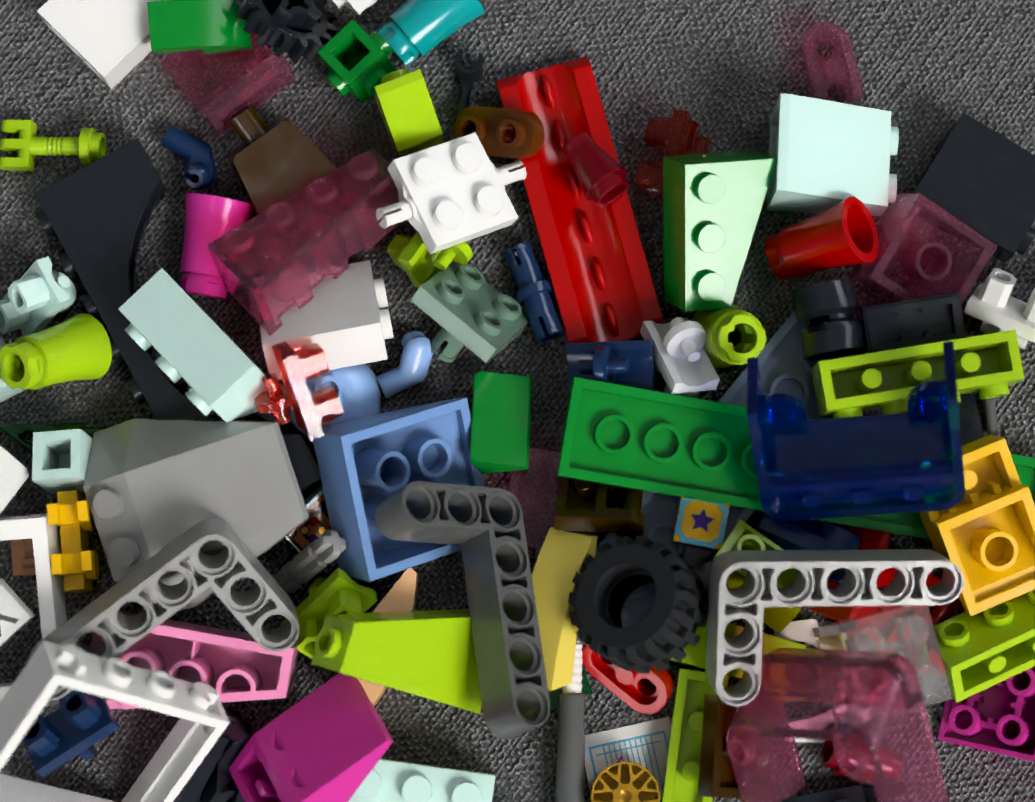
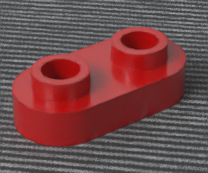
[582,644,673,714]

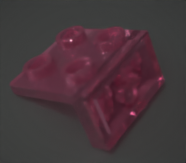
[161,33,295,137]

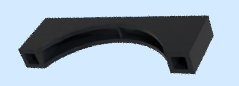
[34,138,322,495]

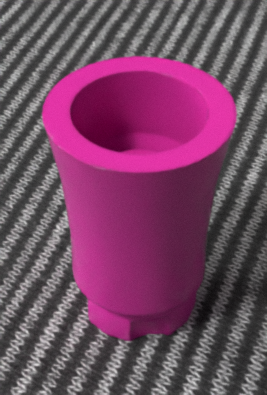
[179,193,252,299]

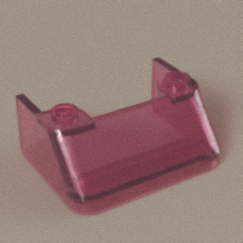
[726,648,949,802]

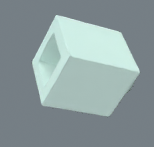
[32,429,93,495]

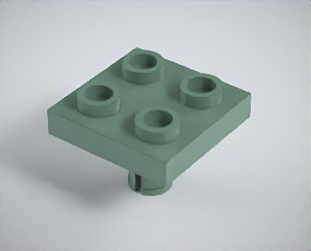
[410,262,530,363]

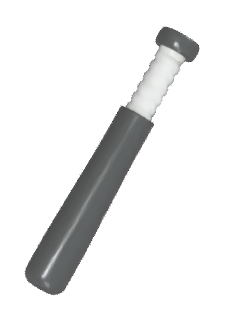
[555,635,586,802]

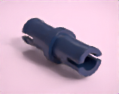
[502,242,565,343]

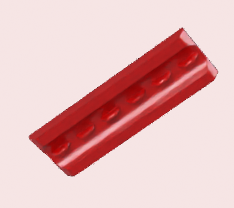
[495,56,664,343]

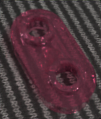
[800,22,863,106]

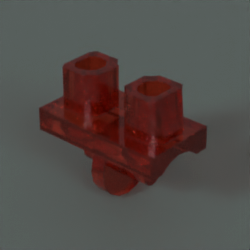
[635,109,710,200]
[254,341,344,441]

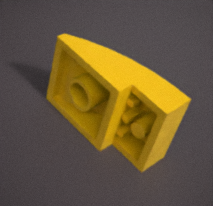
[903,434,1035,616]

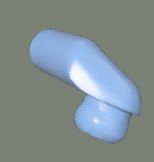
[376,331,433,399]

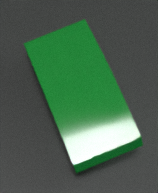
[147,0,252,54]

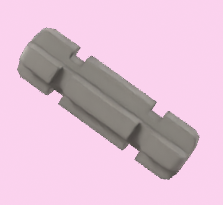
[274,530,346,594]

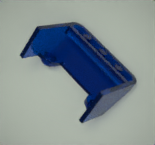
[747,341,965,521]

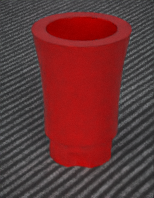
[765,196,879,279]

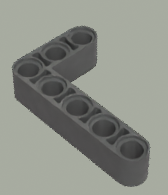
[375,481,550,740]

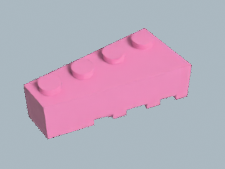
[91,610,299,709]

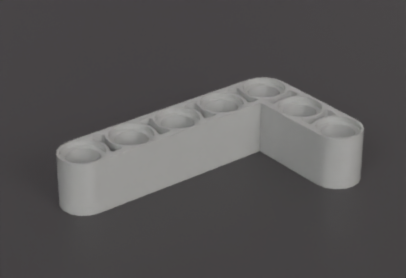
[28,518,299,701]
[706,549,964,707]

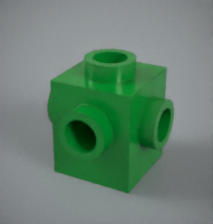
[317,20,396,104]

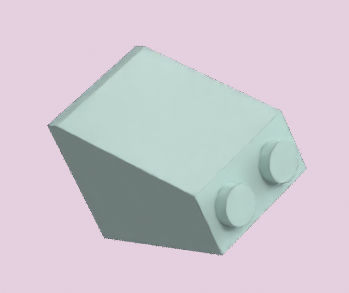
[766,93,899,216]

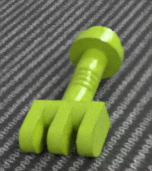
[0,120,107,171]

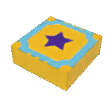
[672,497,730,551]

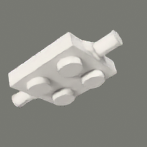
[376,132,527,254]

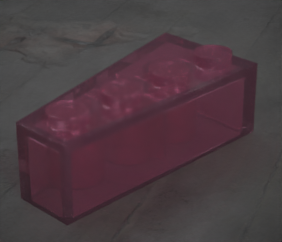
[207,148,401,335]

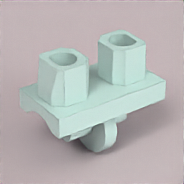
[0,256,77,336]

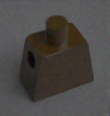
[227,104,342,229]

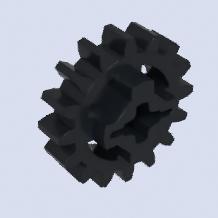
[234,0,338,62]

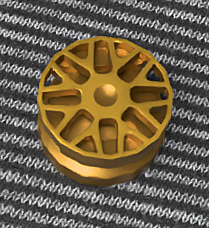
[589,761,661,802]

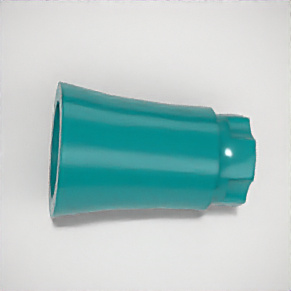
[376,0,486,67]

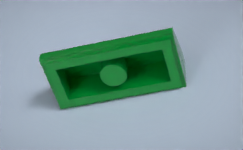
[470,372,532,474]

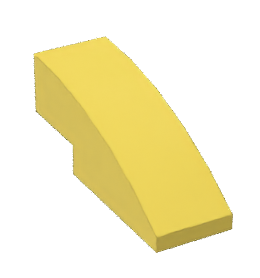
[531,526,598,691]

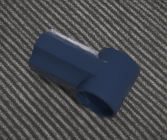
[758,512,862,585]

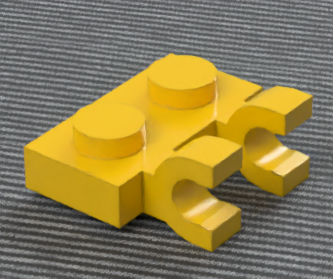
[47,490,99,593]

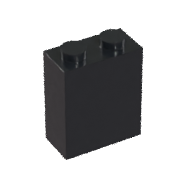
[906,113,1035,263]

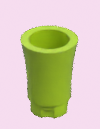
[691,303,766,368]
[0,313,112,390]

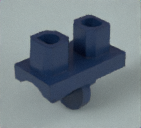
[565,340,656,392]
[22,689,120,777]

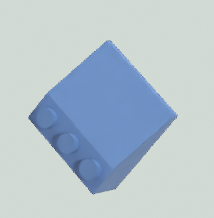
[311,397,484,582]

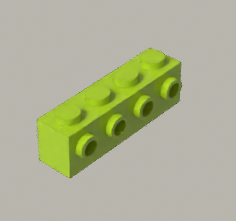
[811,330,1025,423]
[921,590,1035,703]

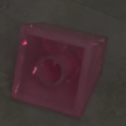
[849,193,997,306]

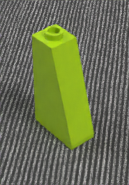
[311,609,482,714]

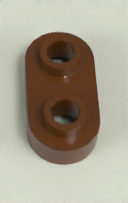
[454,106,545,159]

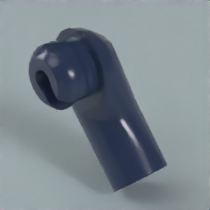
[161,125,217,190]

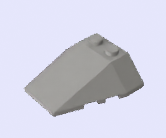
[83,418,309,613]

